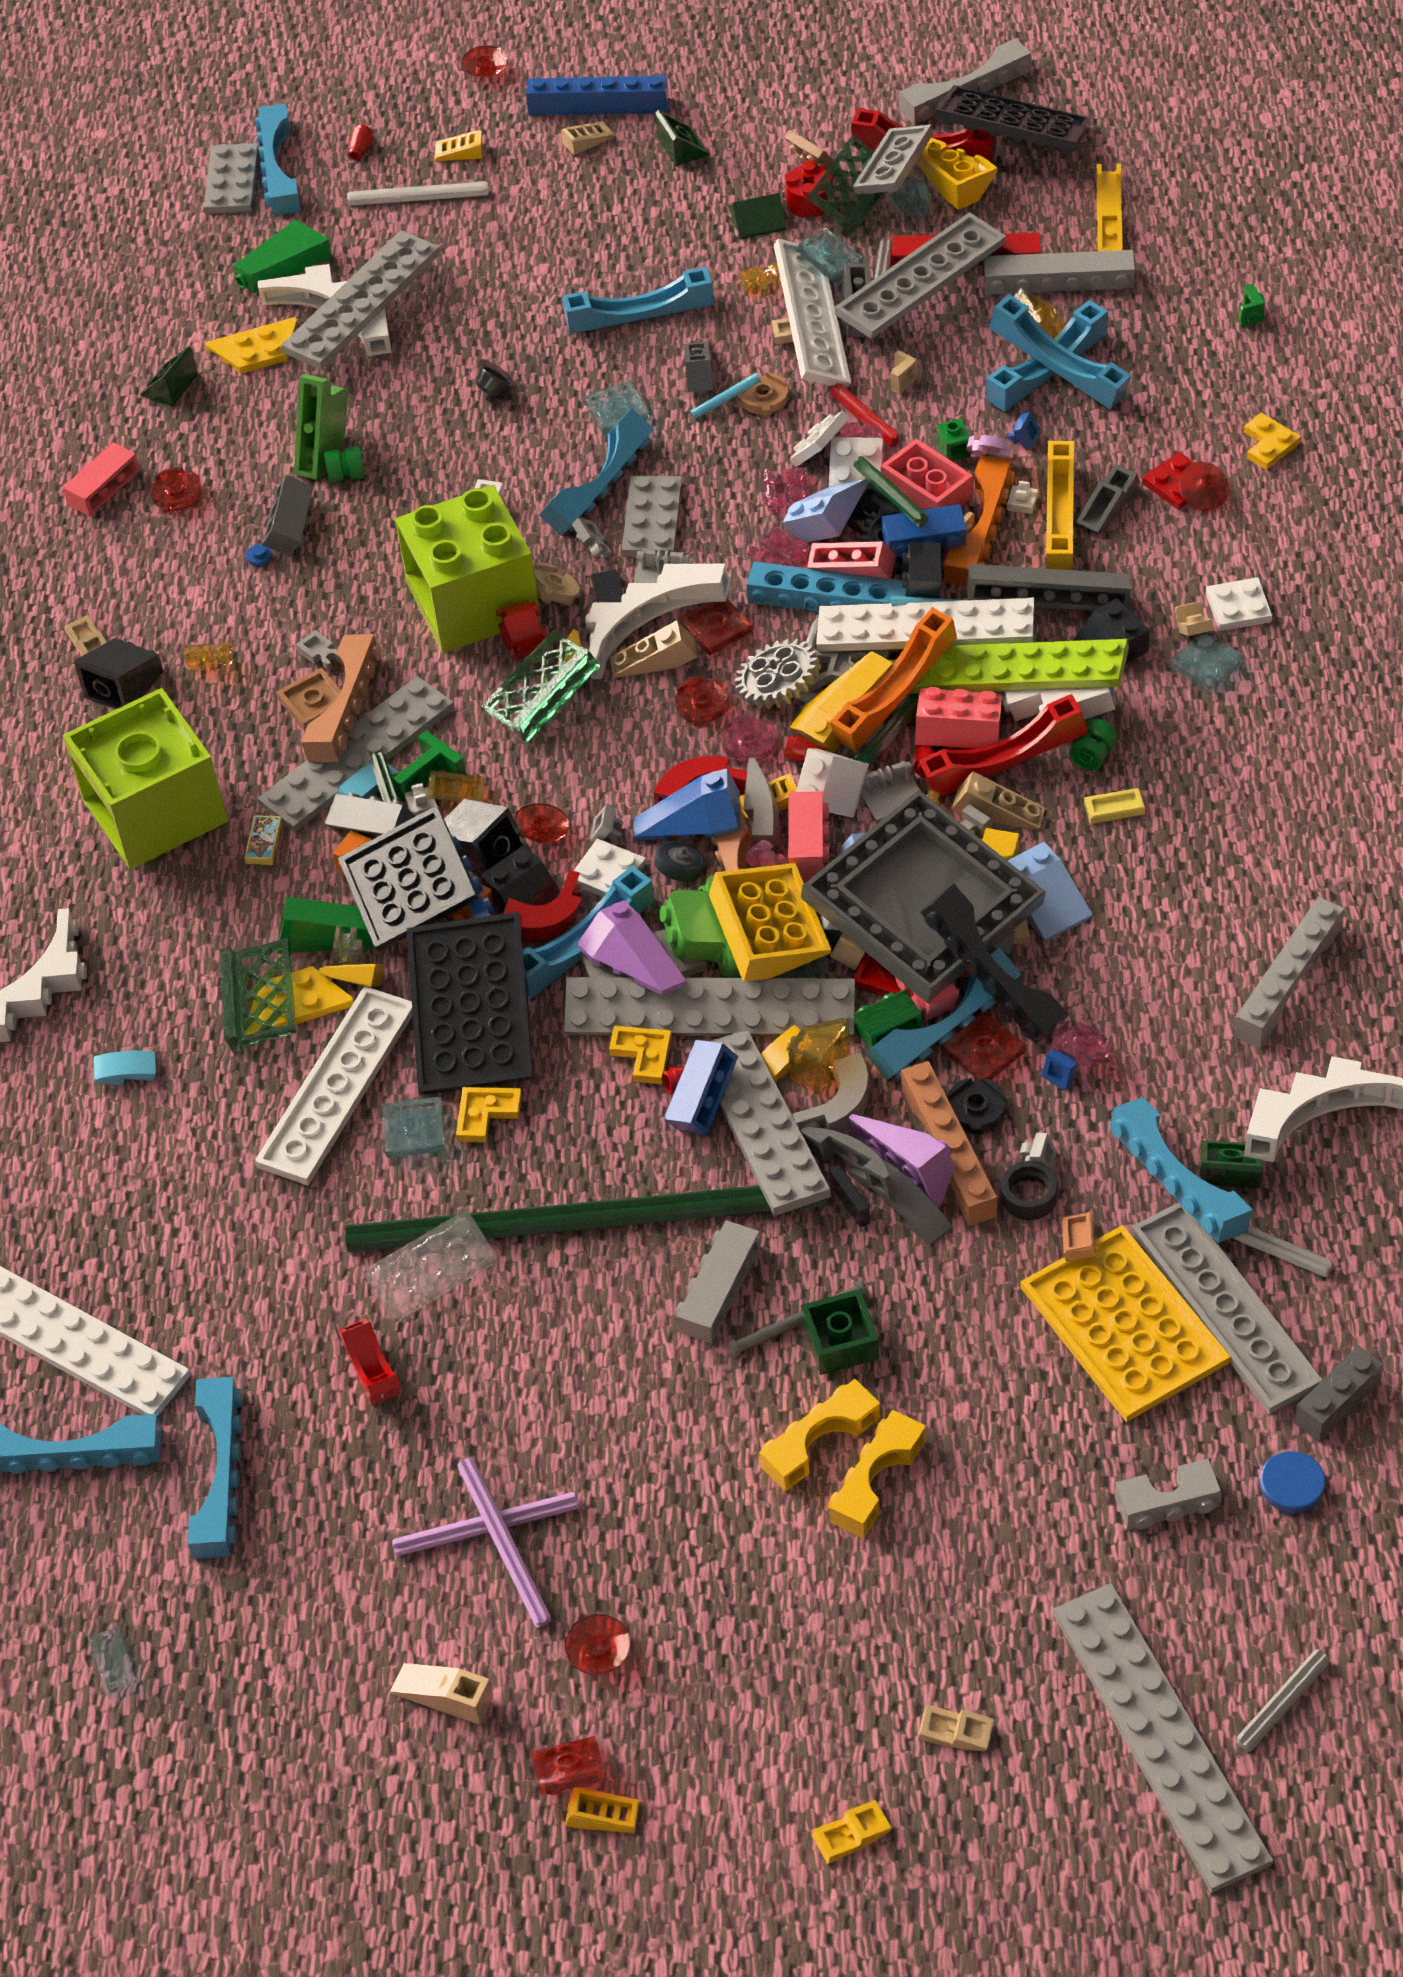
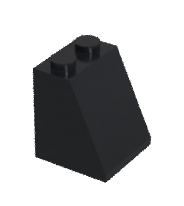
[74,638,164,710]
[444,799,531,878]

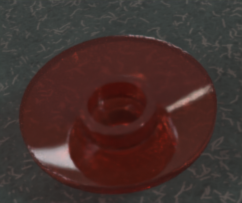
[461,45,507,77]
[1179,461,1229,511]
[514,803,569,843]
[565,1614,630,1675]

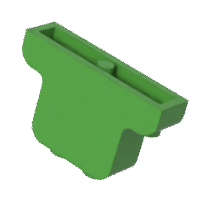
[294,374,348,480]
[660,875,741,978]

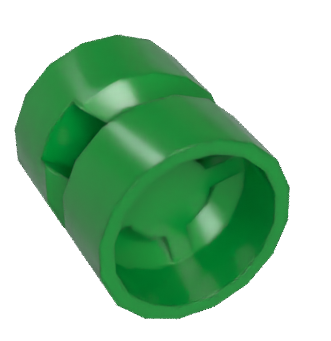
[324,445,365,484]
[1069,718,1118,771]

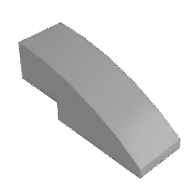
[743,758,780,846]

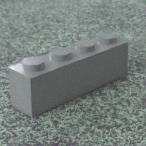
[674,1220,761,1344]

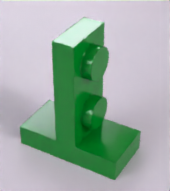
[393,730,466,801]

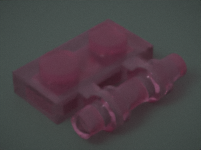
[762,467,810,513]
[748,526,812,568]

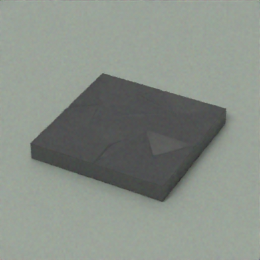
[801,790,1046,1003]

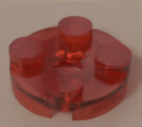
[149,467,202,513]
[675,676,729,726]

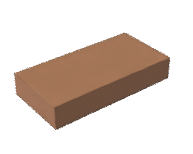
[1062,1212,1096,1262]

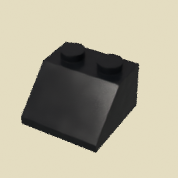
[902,542,942,598]
[1073,598,1150,664]
[480,845,561,913]

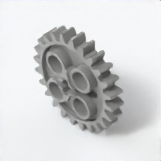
[735,639,821,709]

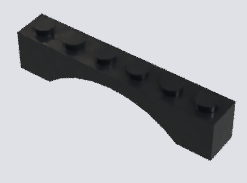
[920,884,1069,1044]

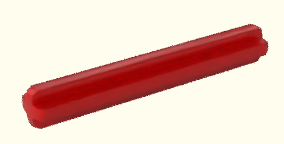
[829,383,900,446]

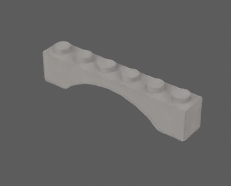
[898,38,1031,125]
[1234,897,1344,1049]

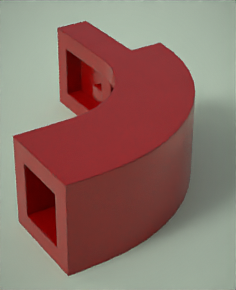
[653,756,747,804]
[503,869,582,943]
[338,1319,401,1405]

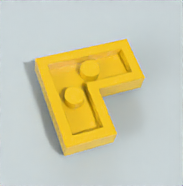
[1244,413,1301,470]
[609,1026,672,1084]
[456,1087,522,1143]

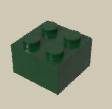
[801,1289,880,1375]

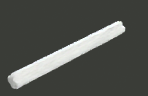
[347,181,489,206]

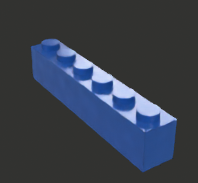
[526,75,669,115]

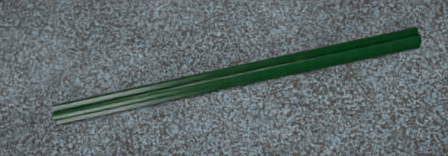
[345,1185,827,1252]

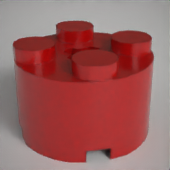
[784,161,834,218]
[496,599,549,660]

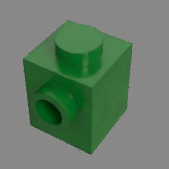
[937,418,971,461]

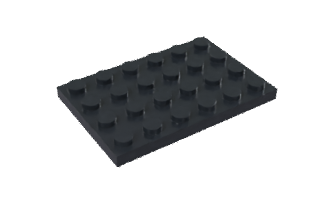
[934,85,1091,153]
[406,912,535,1095]

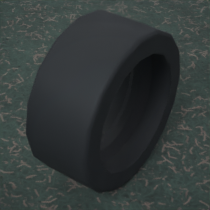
[1001,1161,1058,1220]

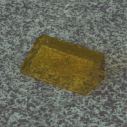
[428,771,485,802]

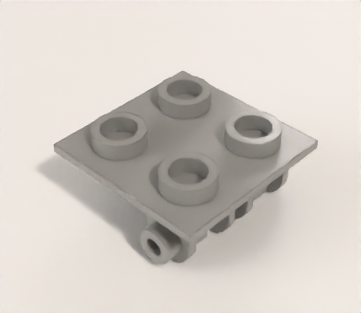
[633,549,692,583]
[861,760,921,822]

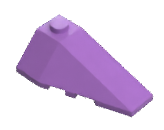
[577,900,687,995]
[848,1114,955,1208]

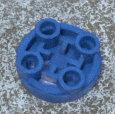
[1260,1451,1325,1516]

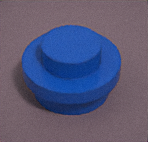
[246,544,272,567]

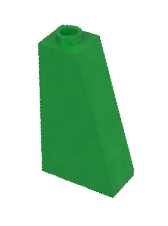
[233,219,332,293]
[277,897,376,954]

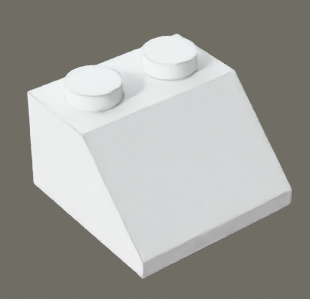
[796,749,869,818]

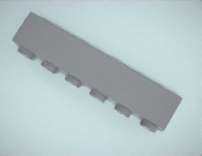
[984,250,1135,295]

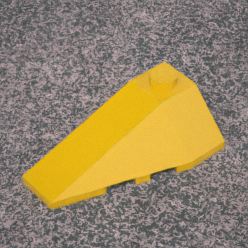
[916,138,997,210]
[790,651,894,753]

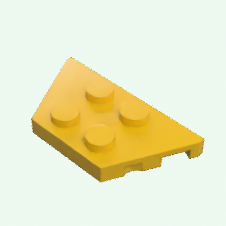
[205,317,298,374]
[246,966,353,1040]

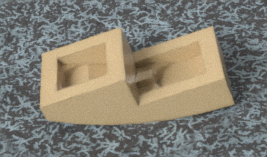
[65,615,106,656]
[917,1704,994,1751]

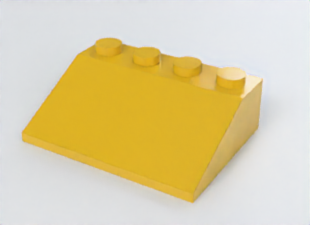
[709,863,831,982]

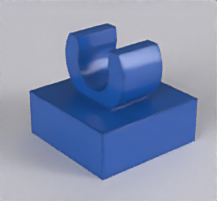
[1008,412,1042,450]
[1041,1049,1078,1090]

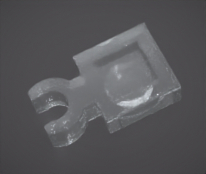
[333,927,366,965]

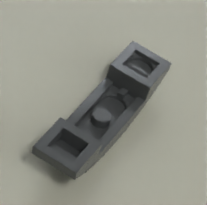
[800,1127,895,1199]
[848,1159,952,1246]

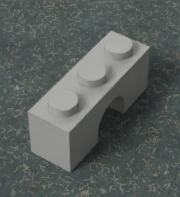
[1115,1459,1221,1530]

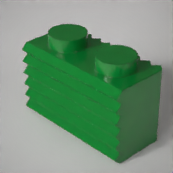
[853,990,922,1049]

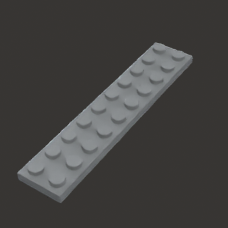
[564,977,855,1037]
[1053,1583,1273,1893]

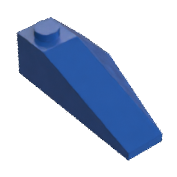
[634,769,740,841]

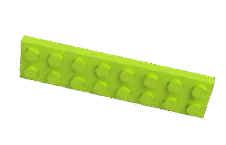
[908,639,1129,694]

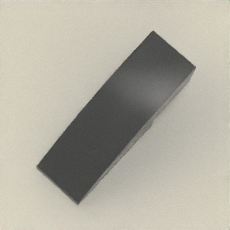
[1076,464,1140,534]

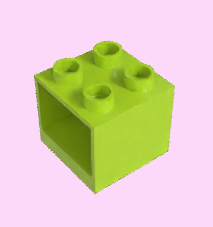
[395,485,541,653]
[62,688,228,870]

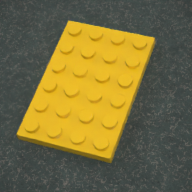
[1020,1225,1231,1422]

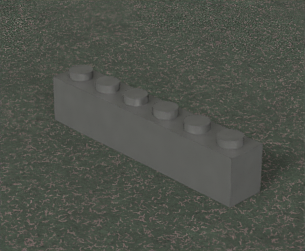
[966,564,1131,611]

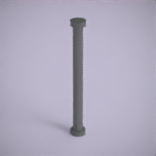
[727,1281,867,1358]

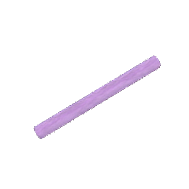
[458,1458,551,1628]
[392,1492,579,1556]

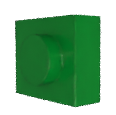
[1239,284,1265,327]

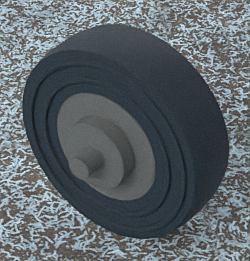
[654,841,705,882]

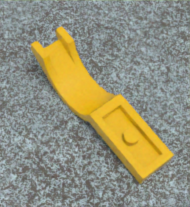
[1097,164,1122,251]

